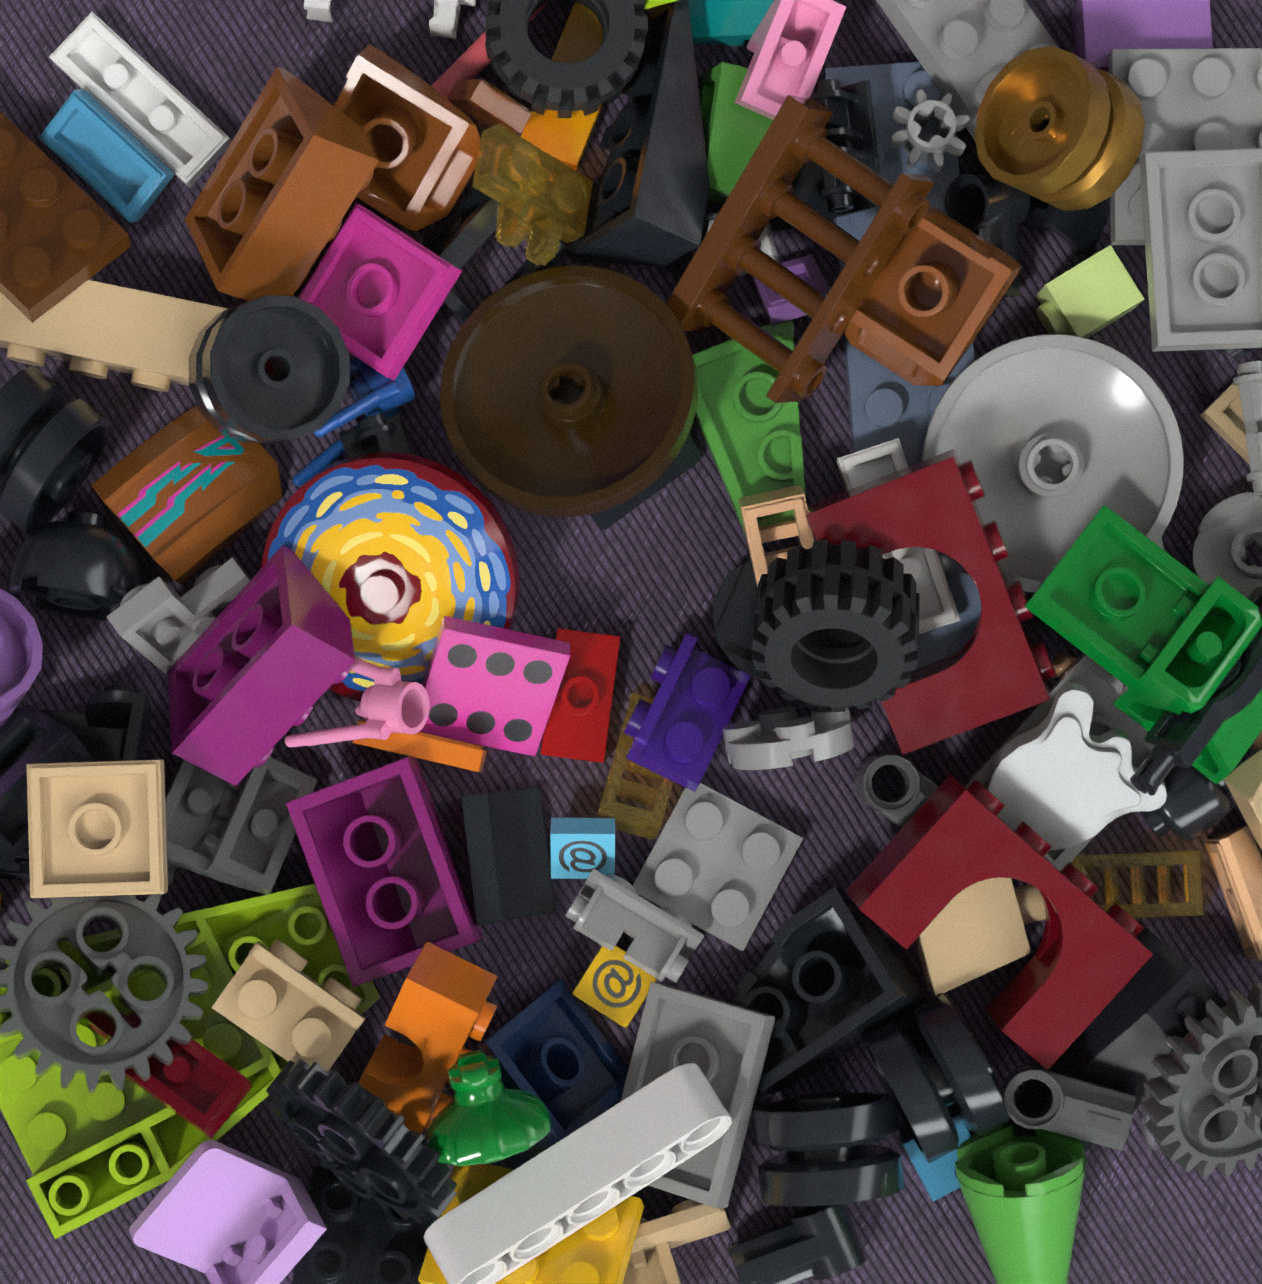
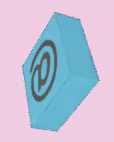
[550,818,615,879]

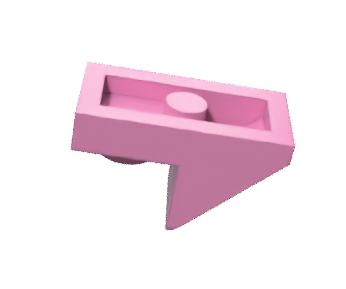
[734,0,846,120]

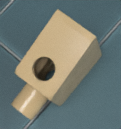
[915,878,1046,995]

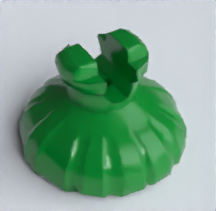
[426,1050,551,1166]

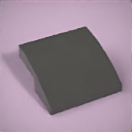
[165,757,318,895]

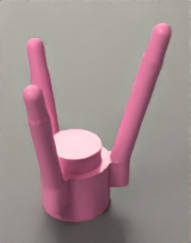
[285,657,430,748]

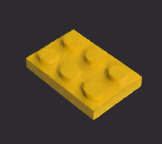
[418,1164,644,1284]

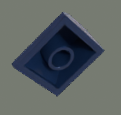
[478,979,629,1168]

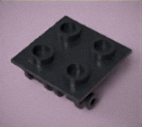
[769,79,881,233]
[292,1166,432,1284]

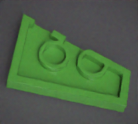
[693,319,806,540]

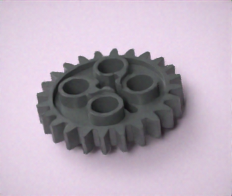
[0,894,208,1093]
[1141,983,1262,1177]

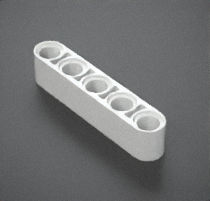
[424,1063,732,1284]

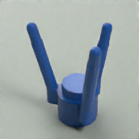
[292,357,415,486]

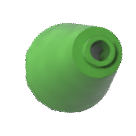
[955,1125,1086,1284]

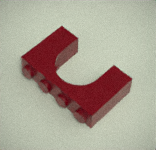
[805,449,1057,755]
[846,774,1153,1070]

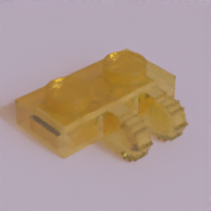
[472,123,593,266]

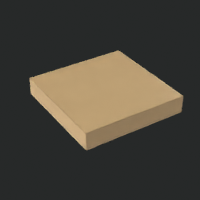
[26,759,168,898]

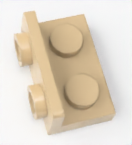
[211,939,366,1072]

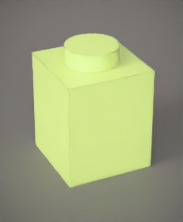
[1036,245,1144,338]

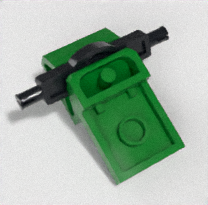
[1024,504,1262,796]

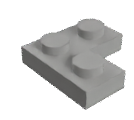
[106,558,252,674]

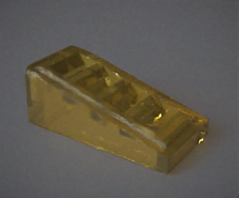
[595,693,673,839]
[1070,851,1207,918]

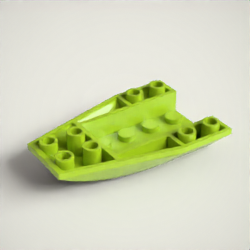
[0,884,381,1239]

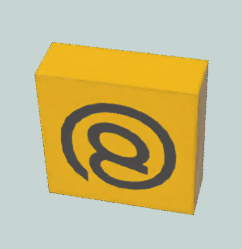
[572,945,657,1029]

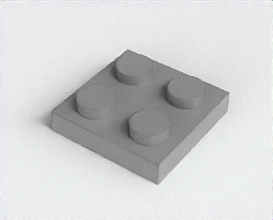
[632,783,803,951]

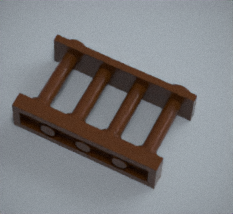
[666,95,935,403]

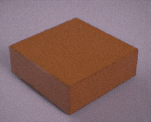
[448,79,531,133]

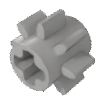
[888,89,969,174]

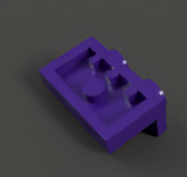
[624,632,751,792]

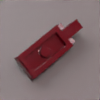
[84,1009,253,1139]

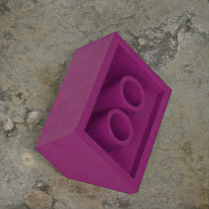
[167,545,355,786]
[286,757,483,987]

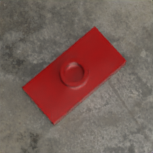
[541,628,620,763]

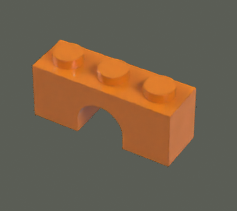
[358,941,498,1134]

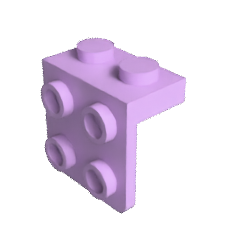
[129,1140,327,1284]

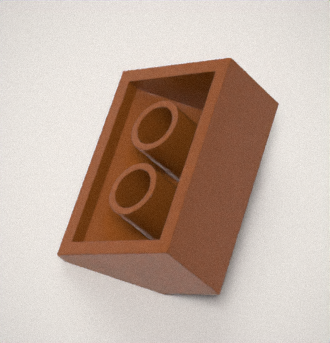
[184,66,379,301]

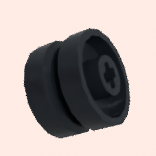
[188,295,350,443]
[0,366,111,533]
[861,993,1010,1163]
[752,1091,904,1206]

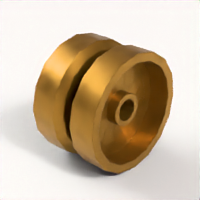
[974,46,1145,211]

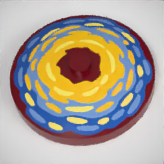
[262,452,519,702]

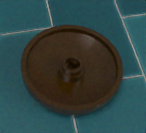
[440,265,698,517]

